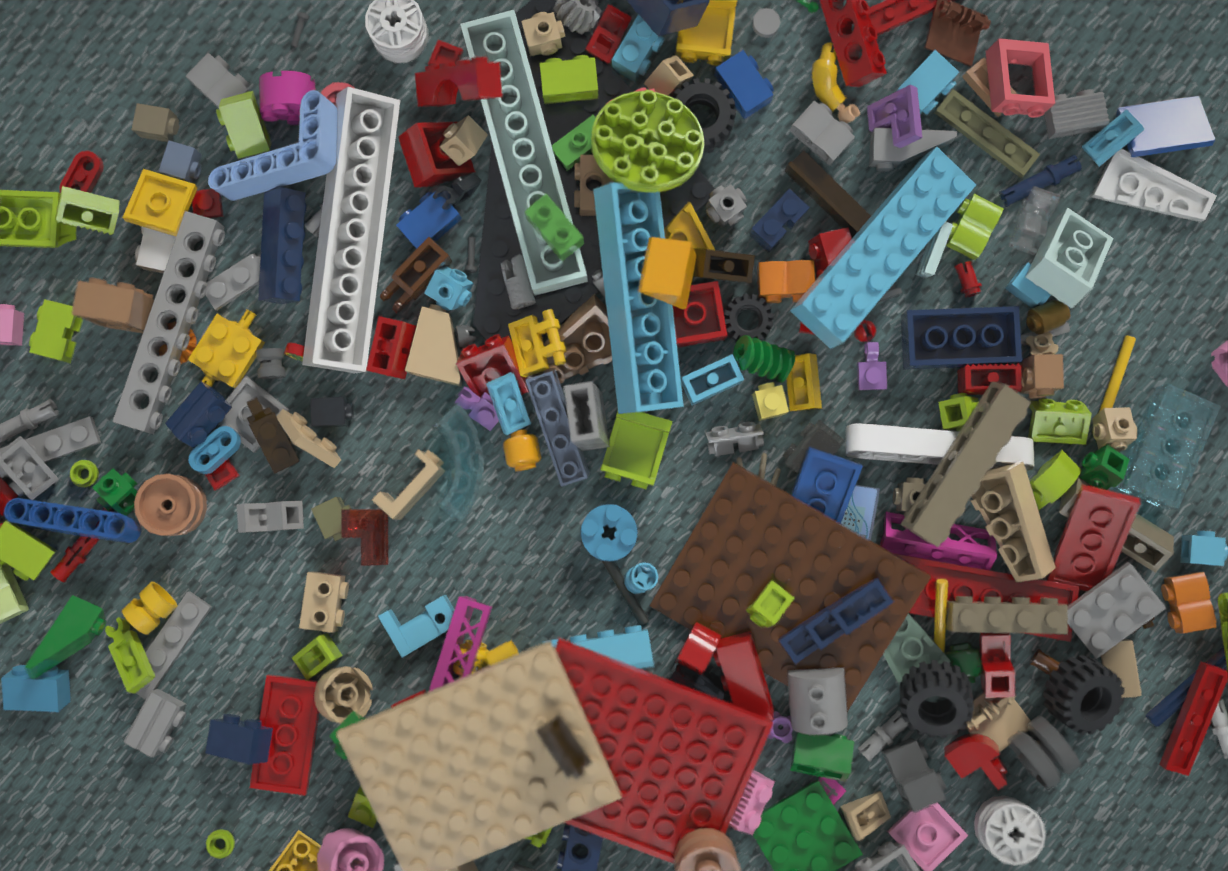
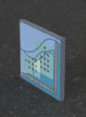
[841,485,880,540]

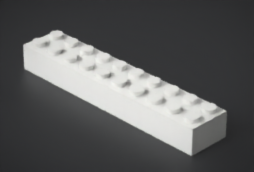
[302,87,400,373]

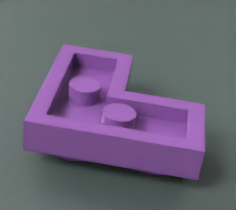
[867,84,923,148]

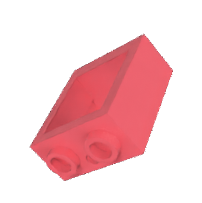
[986,39,1055,118]

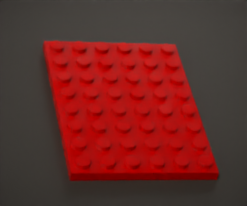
[554,638,773,864]

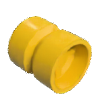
[122,581,178,635]

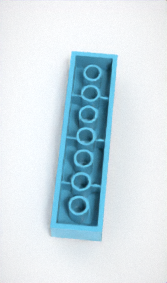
[790,147,976,349]
[593,183,683,414]

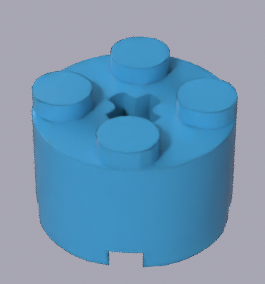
[581,504,637,561]

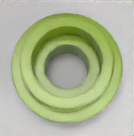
[70,460,99,488]
[206,829,235,859]

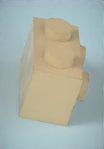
[299,572,349,633]

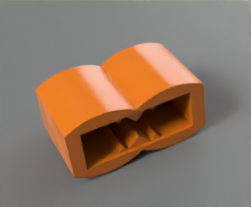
[757,260,815,303]
[1161,572,1216,634]

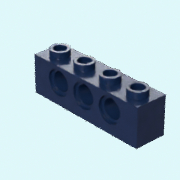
[557,823,603,871]

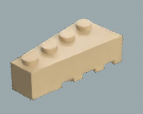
[971,462,1056,582]

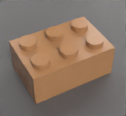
[72,278,154,333]

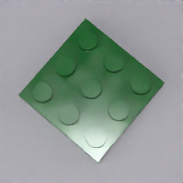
[753,779,863,871]

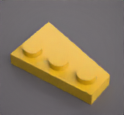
[664,202,715,250]

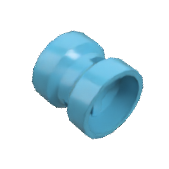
[624,562,658,594]

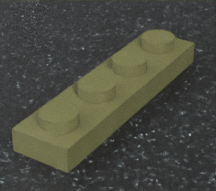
[935,89,1040,178]

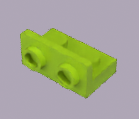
[1028,398,1092,445]

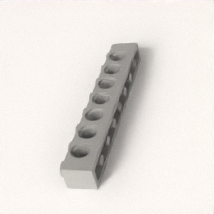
[113,211,225,435]

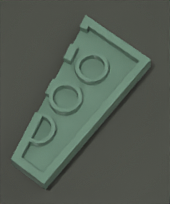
[883,613,951,685]

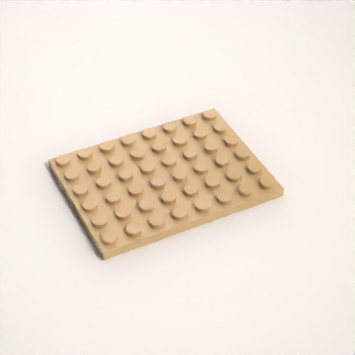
[337,640,621,871]

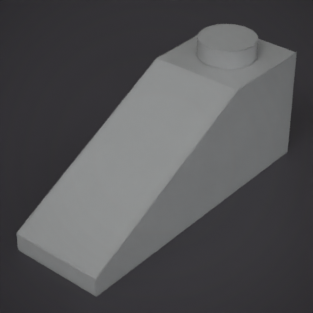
[869,128,957,172]

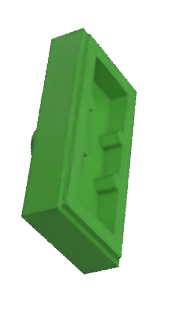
[552,115,596,170]

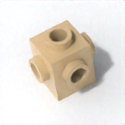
[521,12,565,56]
[1092,408,1137,452]

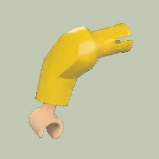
[812,43,860,123]

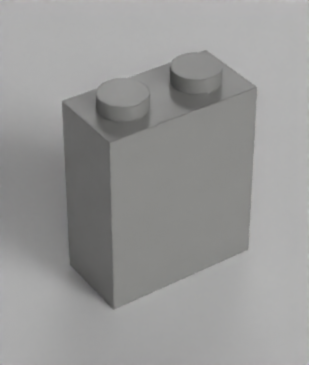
[564,382,610,451]

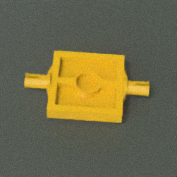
[188,309,265,388]

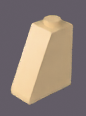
[405,304,463,387]

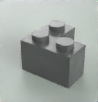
[881,738,946,813]

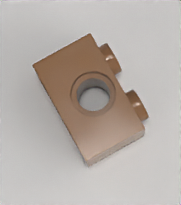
[574,155,614,216]

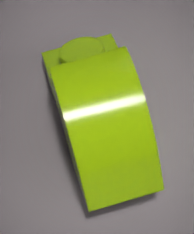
[1029,450,1081,511]

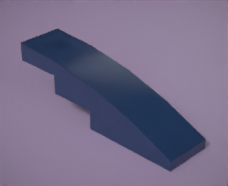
[778,578,894,664]

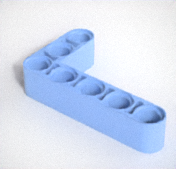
[208,90,338,201]

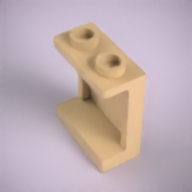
[372,450,445,520]

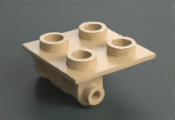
[966,693,1031,753]

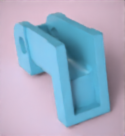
[378,595,455,657]

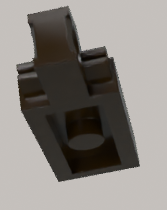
[246,397,300,474]

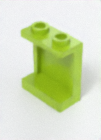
[600,411,673,490]

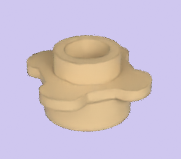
[1026,332,1058,355]

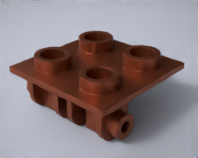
[924,0,991,67]

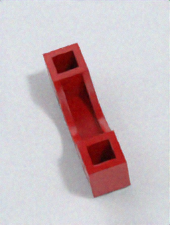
[415,57,502,107]

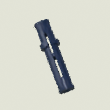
[999,155,1082,207]

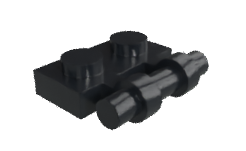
[668,655,725,700]

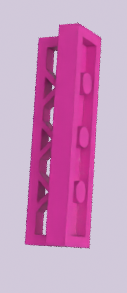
[880,512,997,571]
[429,596,492,692]

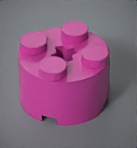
[259,71,315,125]

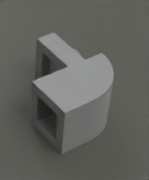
[237,501,304,533]

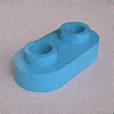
[189,426,241,474]

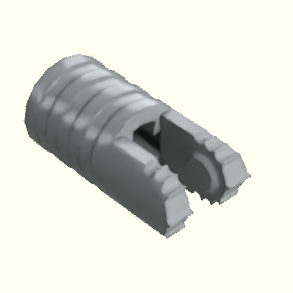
[500,254,536,309]

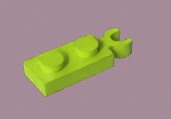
[105,617,156,694]

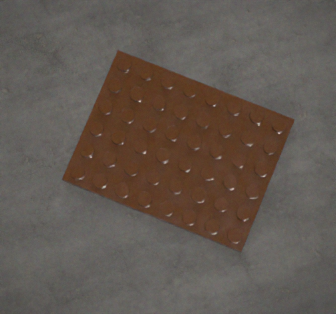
[649,462,931,712]

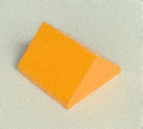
[638,237,697,309]

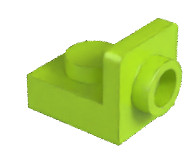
[746,580,794,628]

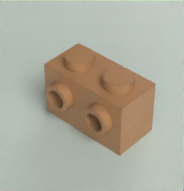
[1020,354,1064,399]

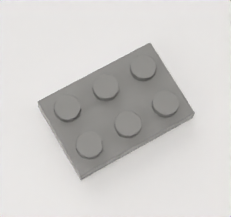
[1068,562,1166,659]

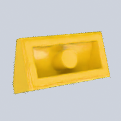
[786,353,822,411]

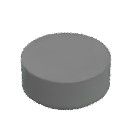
[752,8,780,38]

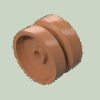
[134,474,207,536]
[674,829,741,871]

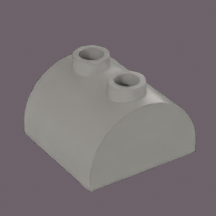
[787,668,848,735]

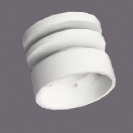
[365,0,428,63]
[974,795,1046,865]

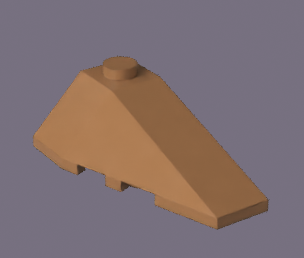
[526,294,612,384]

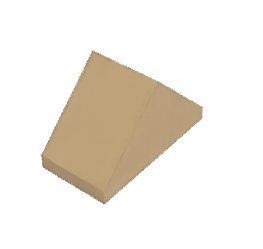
[840,791,891,840]

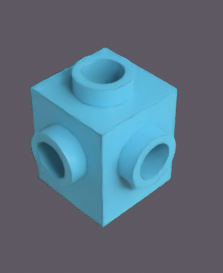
[424,266,474,311]

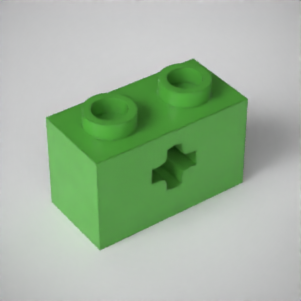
[524,193,584,262]

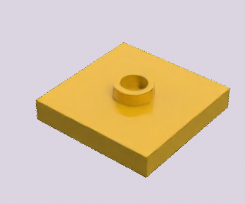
[122,169,197,236]

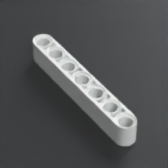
[846,424,1035,471]

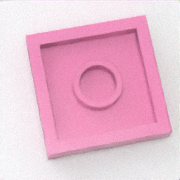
[887,803,968,871]

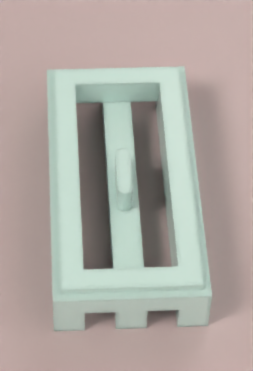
[916,222,953,278]

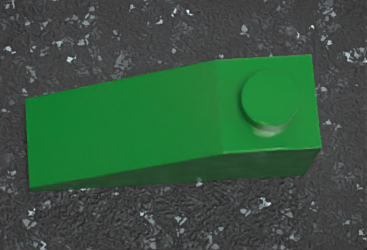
[25,595,107,679]

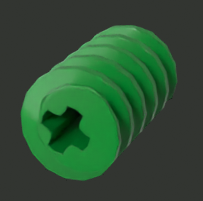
[733,335,795,383]

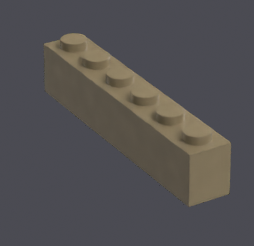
[901,382,1031,547]

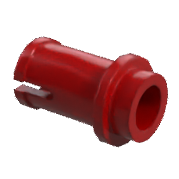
[955,261,982,298]

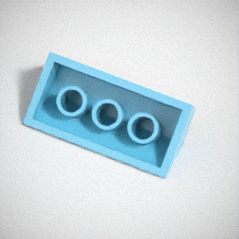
[542,625,654,669]

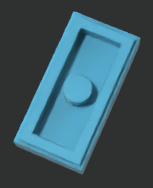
[1082,109,1145,167]
[486,372,531,435]

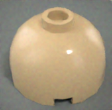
[314,666,373,723]

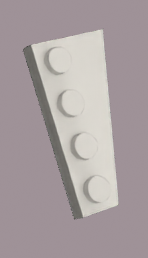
[1091,149,1217,222]

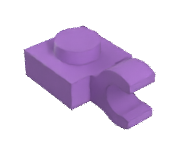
[857,342,887,390]
[455,386,499,431]

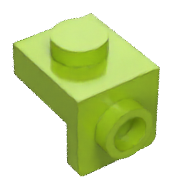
[348,786,378,828]

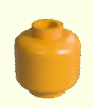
[503,429,541,472]

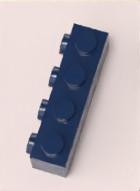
[258,187,307,304]

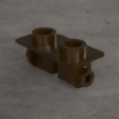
[535,715,593,779]

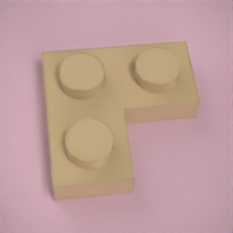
[277,409,341,468]

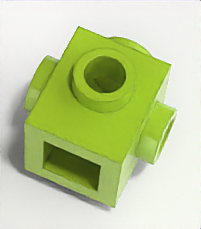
[938,393,979,432]

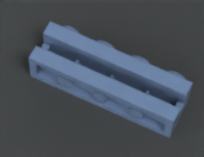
[525,370,590,487]

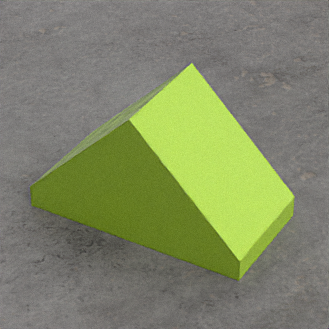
[292,633,343,680]

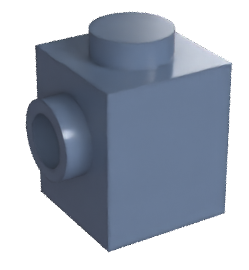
[159,140,202,183]

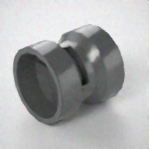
[256,348,286,379]

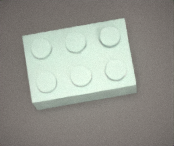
[1026,208,1113,308]

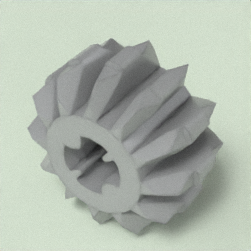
[553,0,601,34]

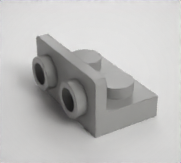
[0,436,59,500]

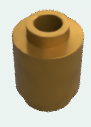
[1026,300,1070,335]

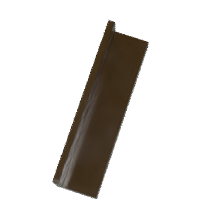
[784,151,871,238]

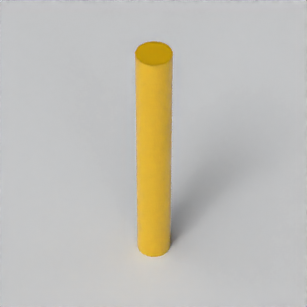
[1099,336,1136,412]
[934,579,948,653]

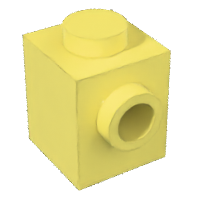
[752,382,789,421]

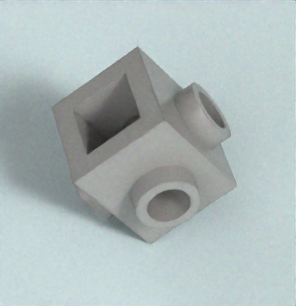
[706,184,747,228]

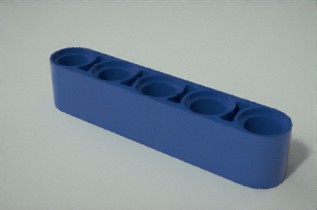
[4,498,141,543]

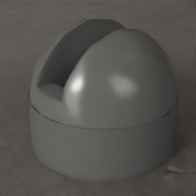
[455,325,476,348]

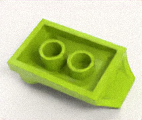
[0,190,77,248]

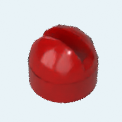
[854,320,876,342]

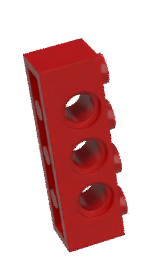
[820,0,887,87]

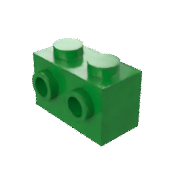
[790,732,854,782]

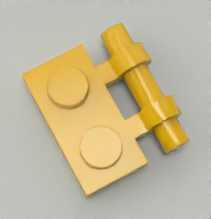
[508,309,566,378]

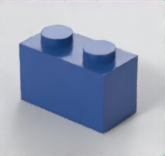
[714,50,774,119]
[396,191,462,249]

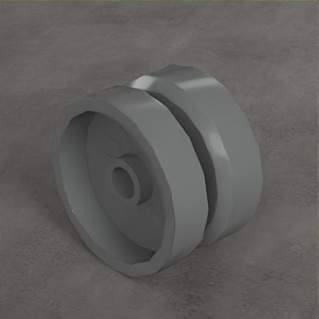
[1007,715,1081,790]

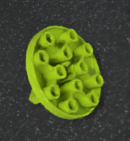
[591,90,704,193]

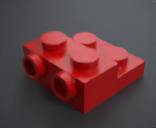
[456,334,529,397]

